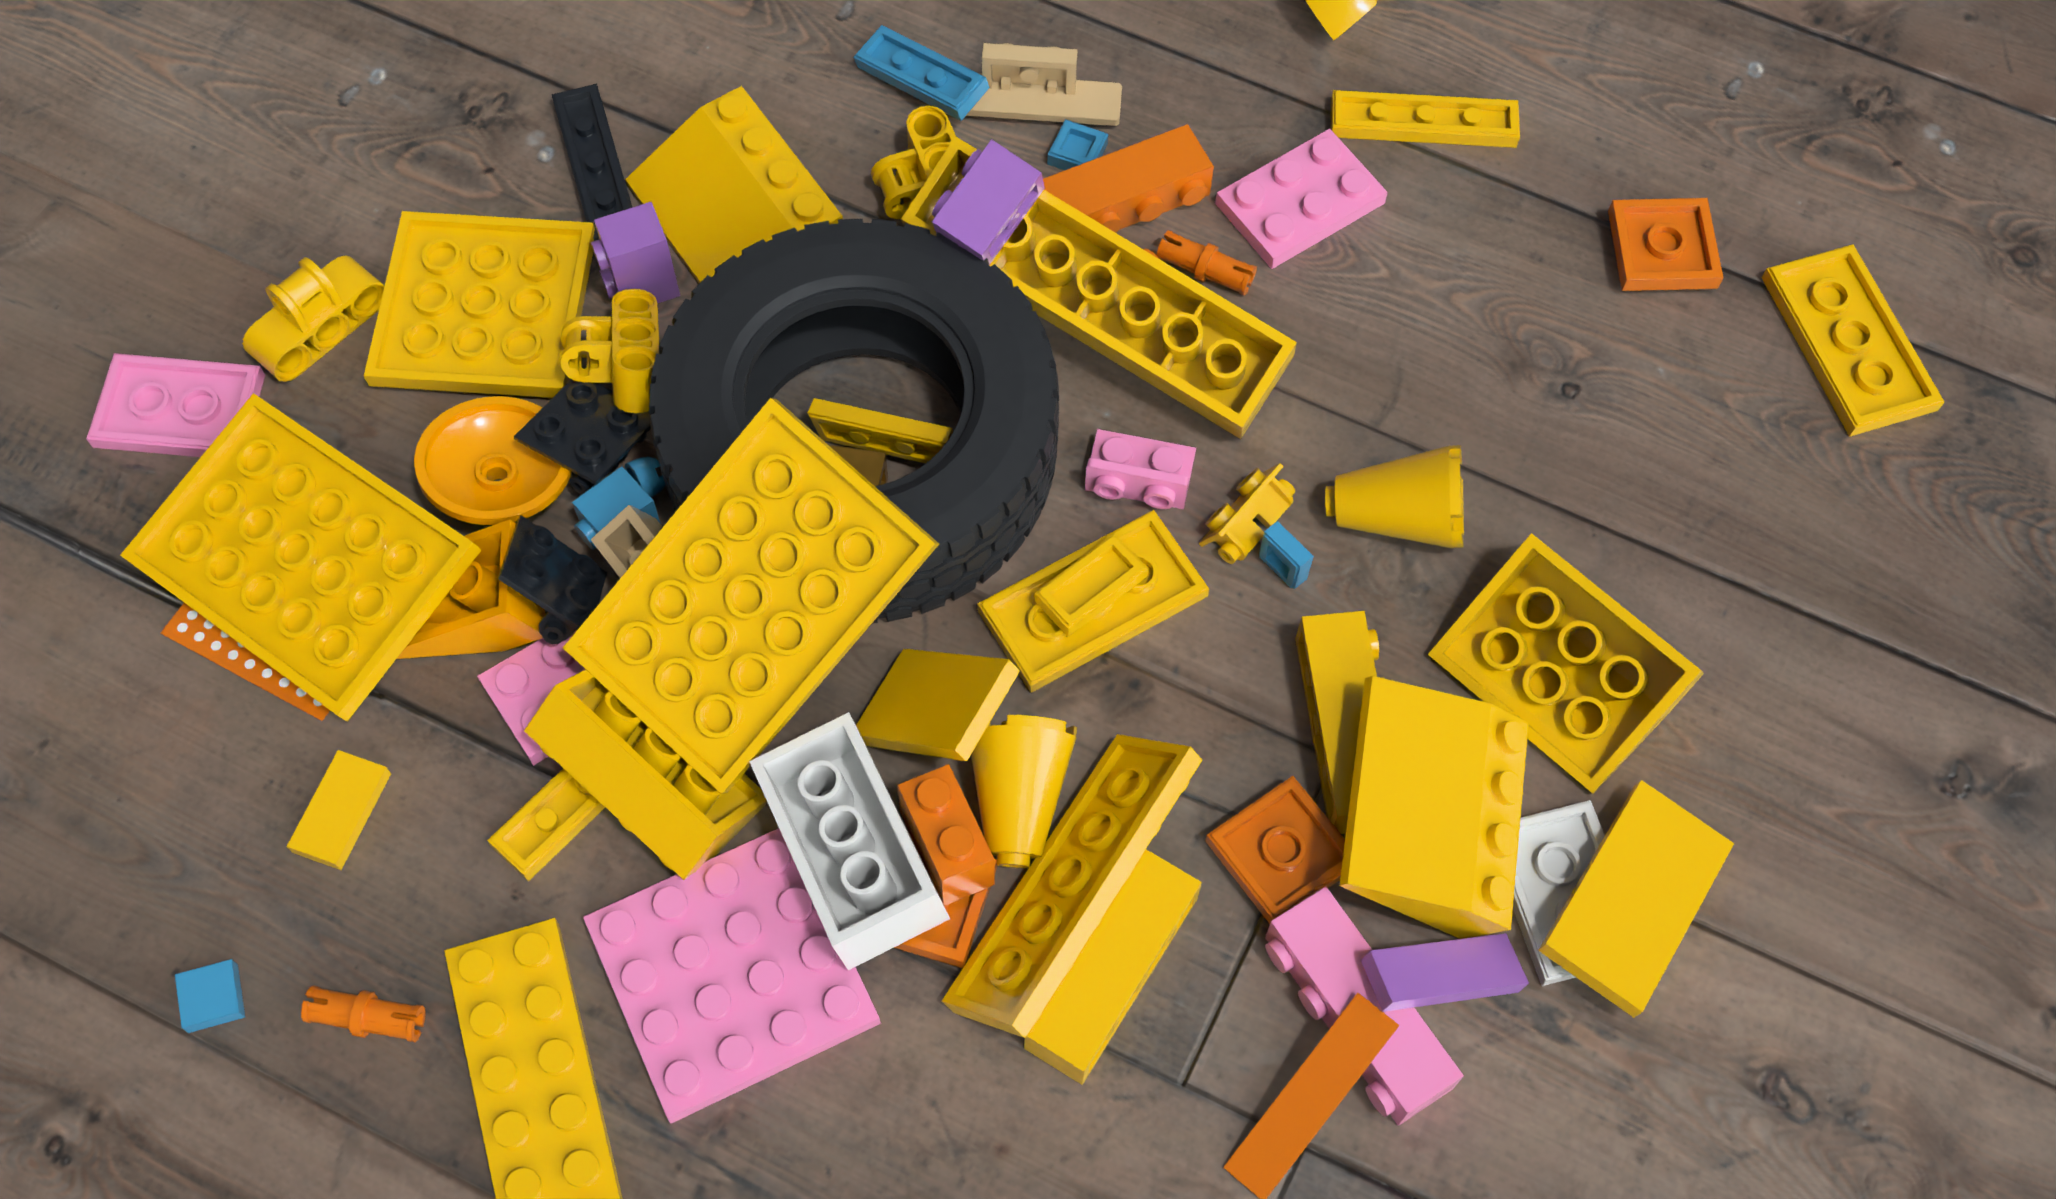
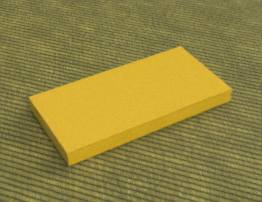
[1761,244,1945,437]
[977,510,1209,693]
[1538,780,1734,1018]

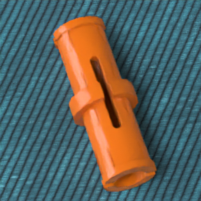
[1156,230,1257,295]
[301,986,426,1043]

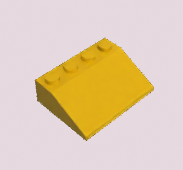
[625,86,843,284]
[1428,533,1704,794]
[1339,676,1529,939]

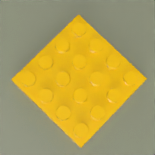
[364,211,595,398]

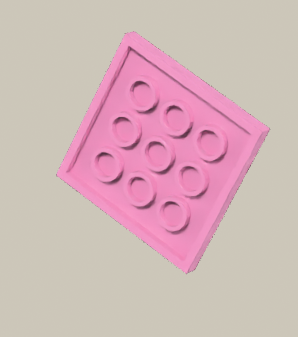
[583,828,881,1124]

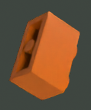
[897,764,995,906]

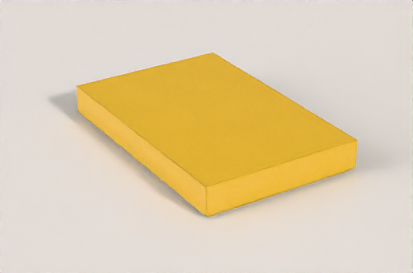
[856,648,1020,761]

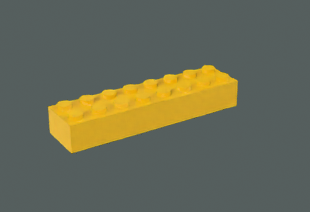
[901,136,1297,439]

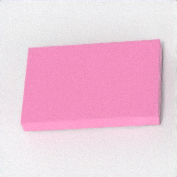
[86,353,265,457]

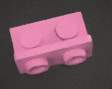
[1085,429,1196,509]

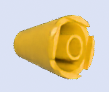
[1325,445,1464,549]
[971,715,1077,868]

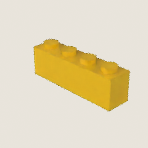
[1295,611,1385,834]
[1024,849,1202,1085]

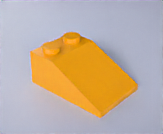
[397,519,545,659]

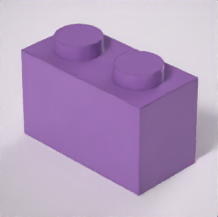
[932,139,1045,265]
[591,202,680,304]

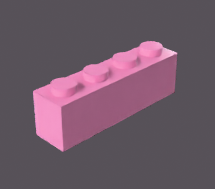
[1265,887,1464,1126]

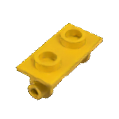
[1198,463,1295,564]

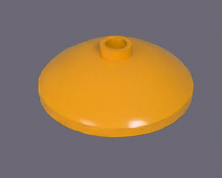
[414,396,572,525]

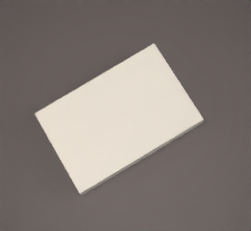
[1513,800,1605,986]

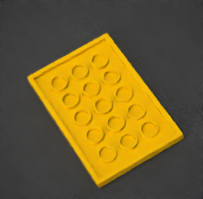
[120,393,481,722]
[563,398,939,794]

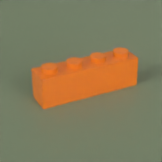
[1043,124,1214,233]

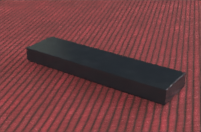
[551,84,632,241]

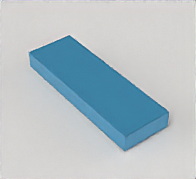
[853,25,990,121]

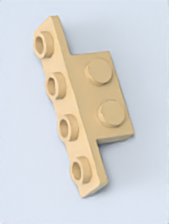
[945,43,1122,126]

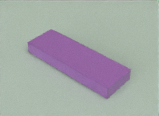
[1361,933,1529,1012]

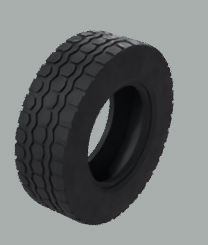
[649,219,1059,623]

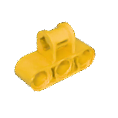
[871,106,956,219]
[242,256,384,382]
[560,289,659,413]

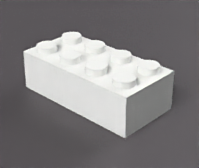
[749,712,950,970]

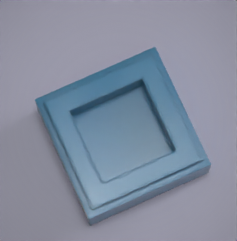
[1047,119,1109,170]
[1259,521,1314,590]
[175,959,246,1033]

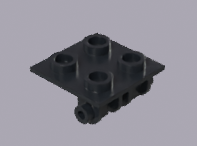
[514,379,651,494]
[498,515,607,644]

